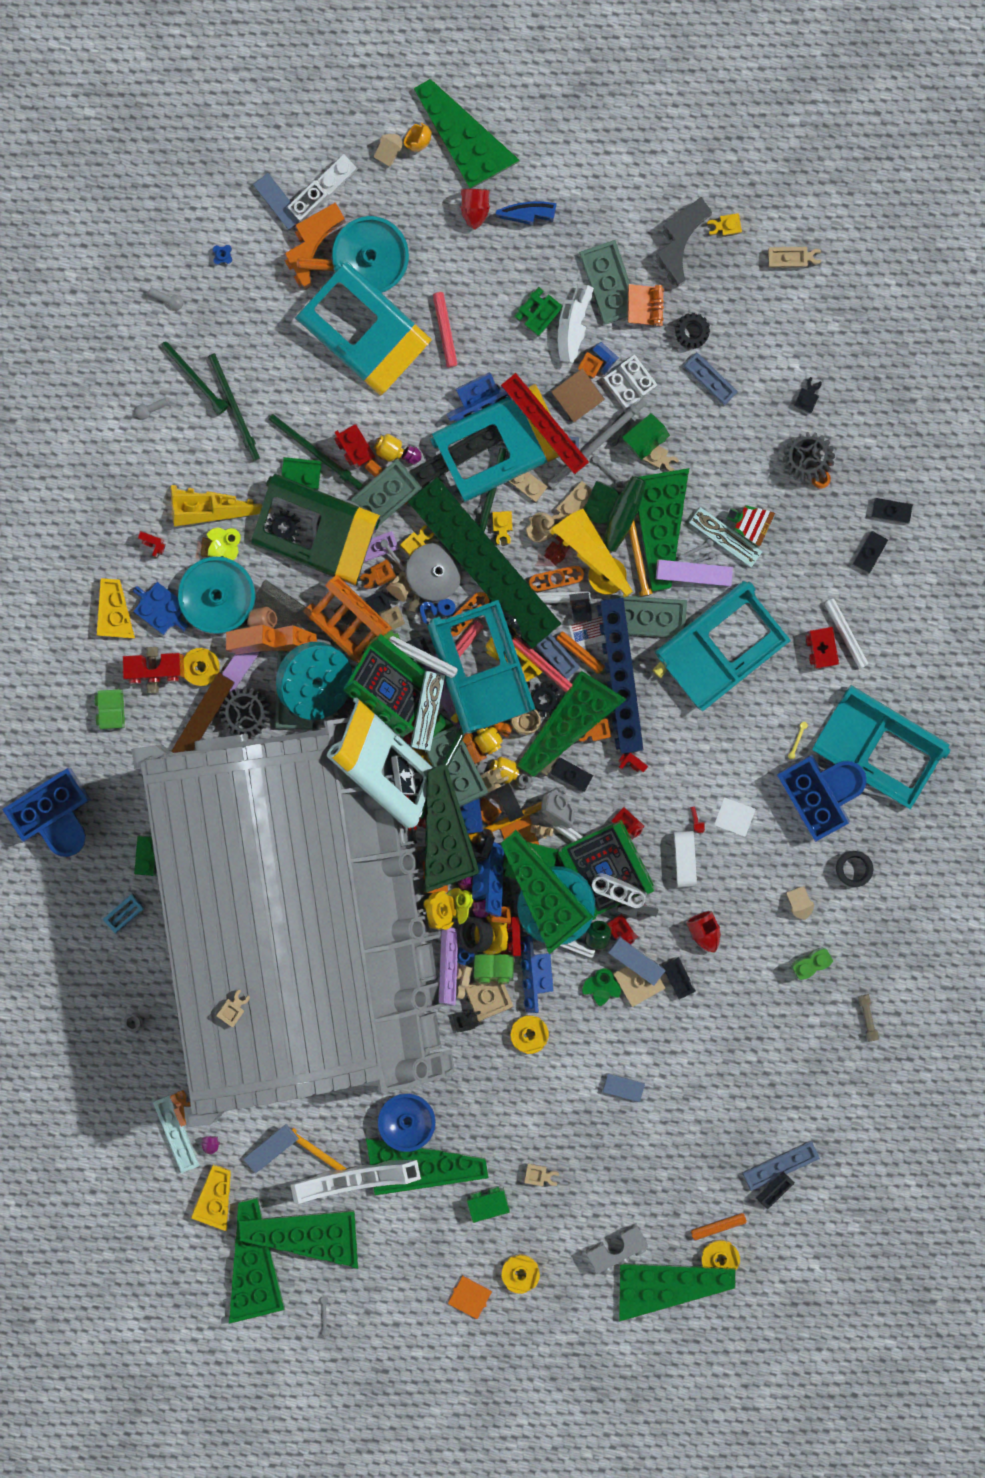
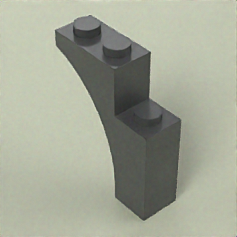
[655,197,712,287]

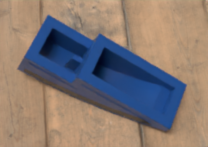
[496,201,557,225]

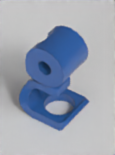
[420,599,456,624]

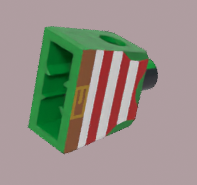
[726,505,775,548]

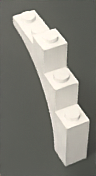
[291,1160,421,1204]

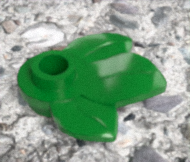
[582,968,621,1006]

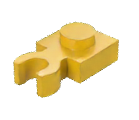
[707,213,742,236]
[493,511,513,545]
[399,525,434,557]

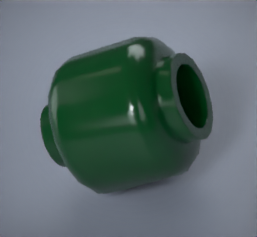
[585,921,611,949]

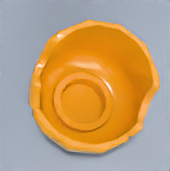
[403,123,432,152]

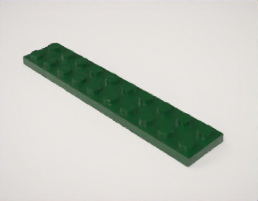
[408,477,562,649]

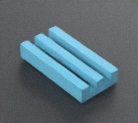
[103,894,145,934]

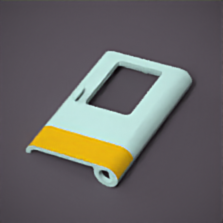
[327,698,433,829]

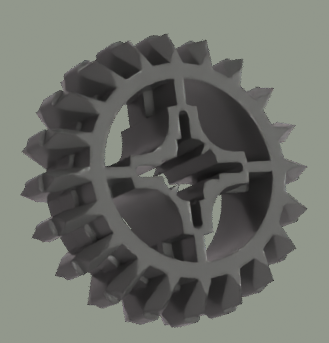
[783,432,835,484]
[219,687,272,737]

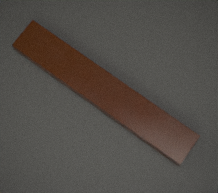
[171,672,235,753]

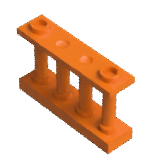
[303,575,392,663]

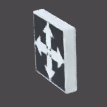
[391,756,423,796]

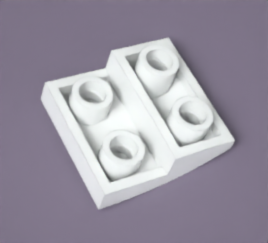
[602,355,657,410]

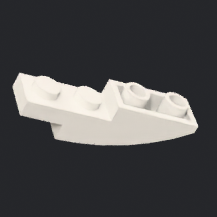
[287,154,358,221]
[558,284,594,363]

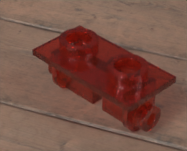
[543,535,572,566]

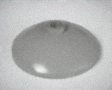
[406,543,462,601]

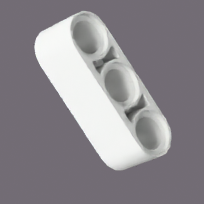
[674,831,697,888]
[592,873,646,908]

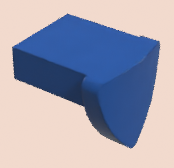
[593,342,619,375]

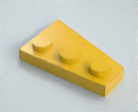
[96,578,135,639]
[191,1164,231,1231]

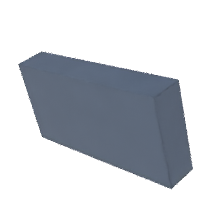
[603,1073,645,1102]

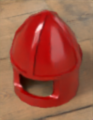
[460,189,490,230]
[686,911,721,953]

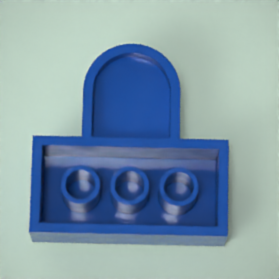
[777,754,867,842]
[2,768,91,857]

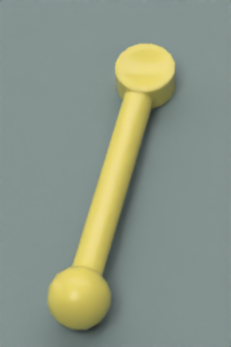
[788,722,808,760]

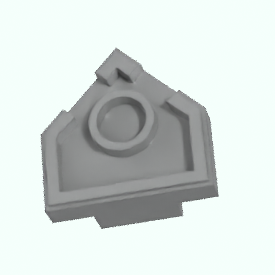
[541,786,574,829]

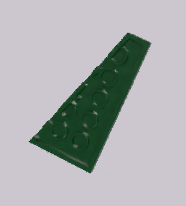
[424,764,480,893]

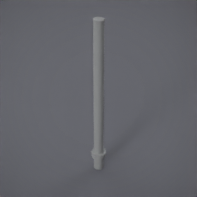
[548,398,647,489]

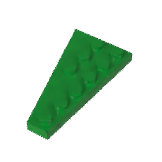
[414,79,520,189]
[638,468,690,592]
[517,670,626,777]
[501,830,593,954]
[366,1138,489,1196]
[229,1197,285,1324]
[239,1210,358,1269]
[619,1263,736,1322]

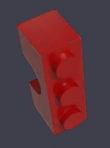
[123,653,184,684]

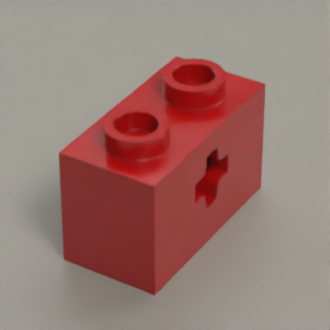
[805,627,839,669]

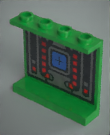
[343,634,426,737]
[557,820,655,920]

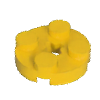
[184,648,220,686]
[424,891,456,930]
[475,916,508,955]
[510,1015,549,1054]
[701,1239,740,1270]
[501,1254,540,1294]

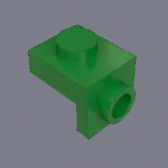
[433,713,454,738]

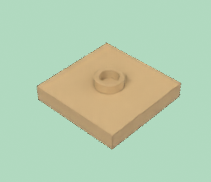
[613,955,665,1007]
[465,981,514,1021]

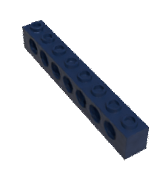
[597,598,644,753]

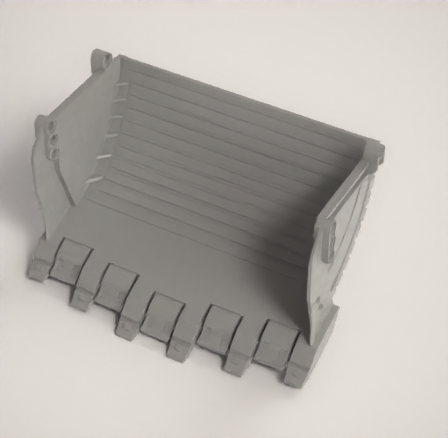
[131,718,455,1127]

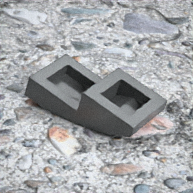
[617,904,659,918]

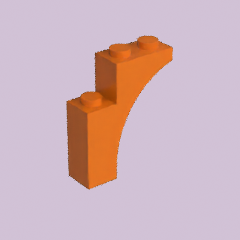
[284,202,346,290]
[226,624,317,655]

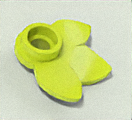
[206,527,241,561]
[447,888,473,924]

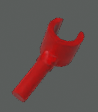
[690,806,705,833]

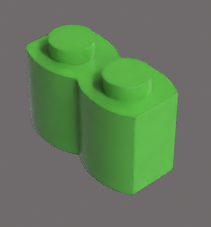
[95,689,125,729]
[791,947,833,980]
[474,955,514,984]

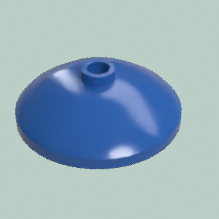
[378,1093,436,1152]

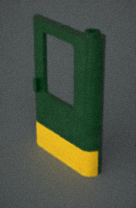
[251,474,382,586]

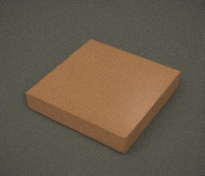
[551,368,605,422]

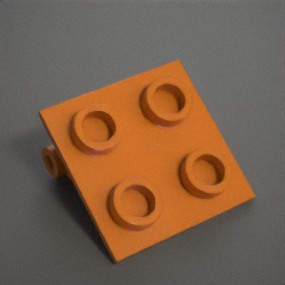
[628,284,664,326]

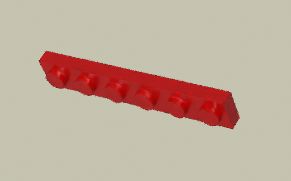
[501,373,589,475]

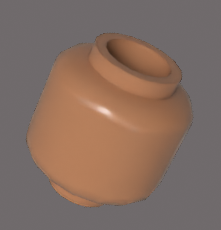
[247,607,277,628]

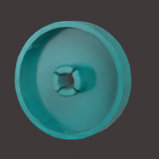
[276,641,353,720]
[517,866,595,945]

